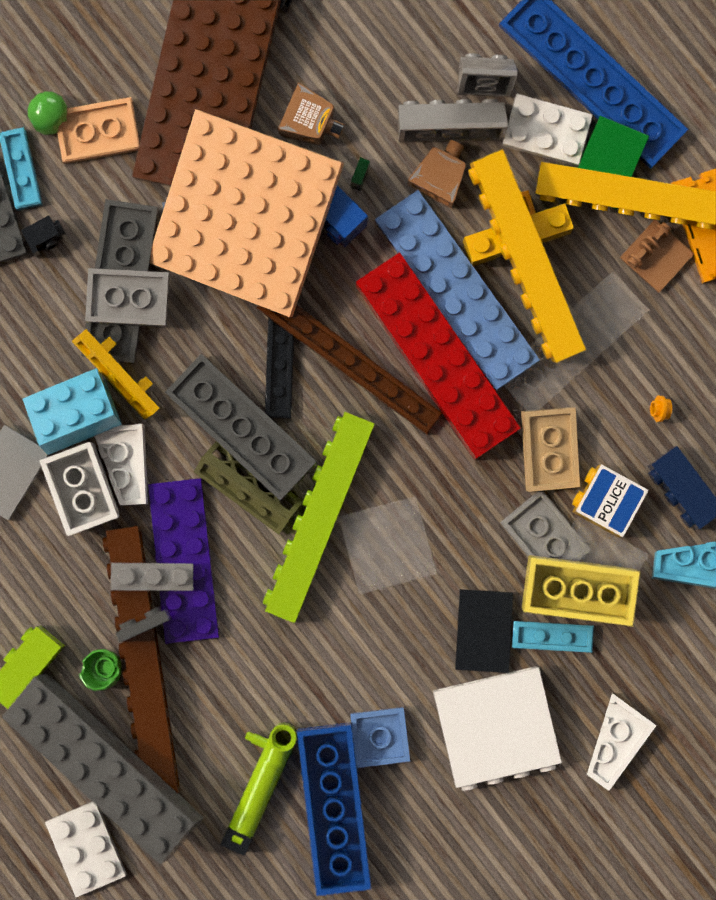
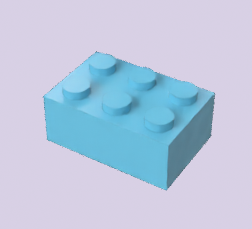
[23,368,122,455]

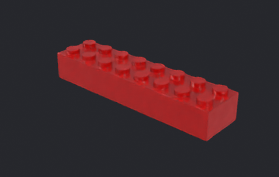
[355,252,521,460]

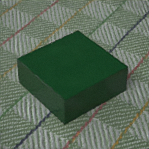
[351,157,370,191]

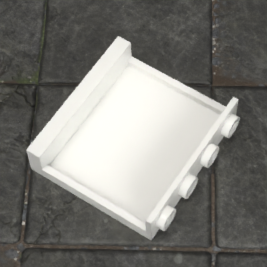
[432,666,561,791]

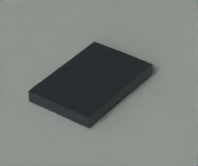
[455,589,513,673]

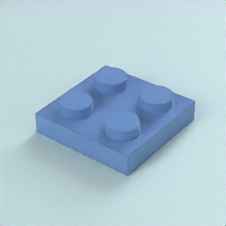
[350,707,410,768]

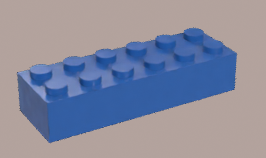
[297,722,371,896]

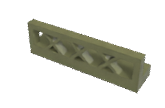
[194,441,303,534]

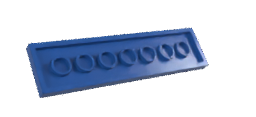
[499,0,688,169]

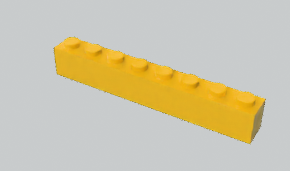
[468,149,586,363]
[535,162,716,229]

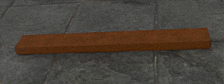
[256,305,443,435]

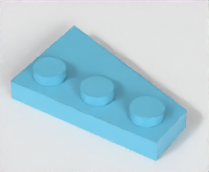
[652,541,716,589]

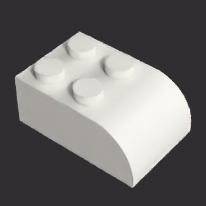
[39,442,119,537]

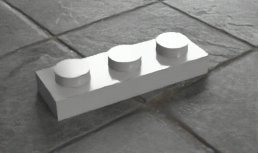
[111,563,193,591]

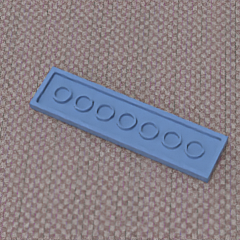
[375,190,540,391]

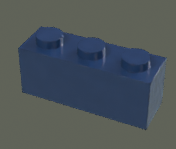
[647,446,716,530]

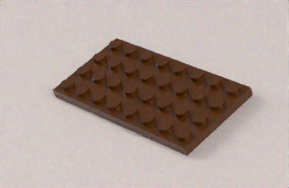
[132,0,281,186]

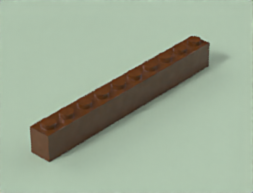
[103,526,181,794]

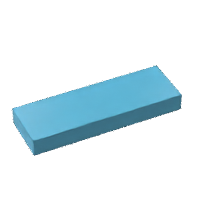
[0,127,43,211]
[512,621,594,653]

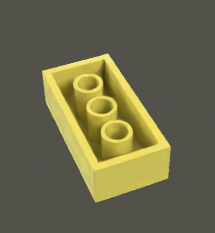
[522,555,640,626]

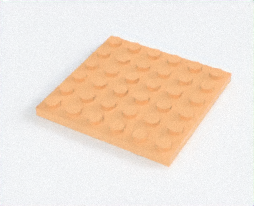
[150,109,344,317]

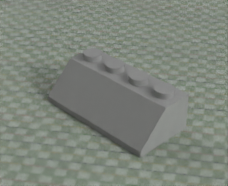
[398,99,508,142]

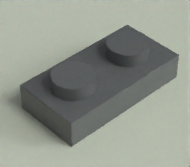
[115,607,172,643]

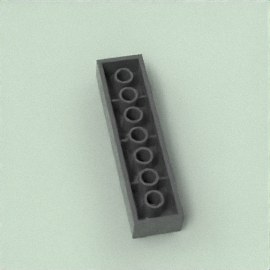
[2,673,204,865]

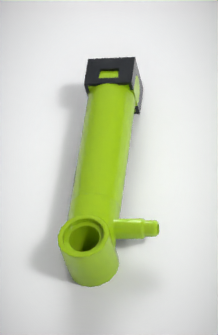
[220,722,297,856]

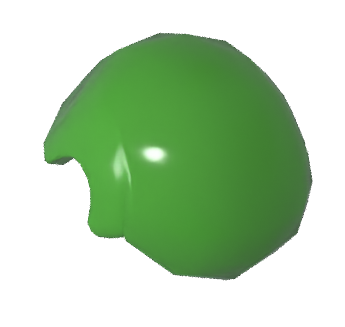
[27,91,67,135]
[79,649,122,691]

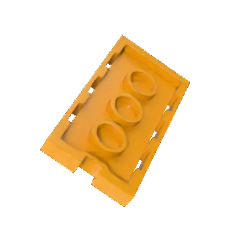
[670,169,716,284]

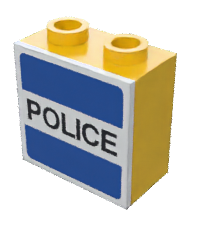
[572,464,648,538]

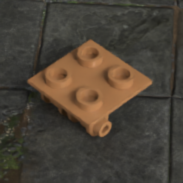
[620,220,694,293]

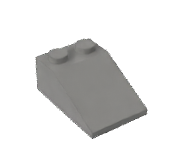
[458,53,517,97]

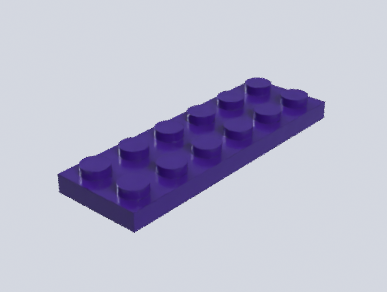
[148,478,219,644]

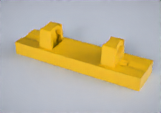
[72,329,159,420]

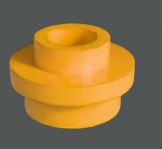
[650,396,672,422]

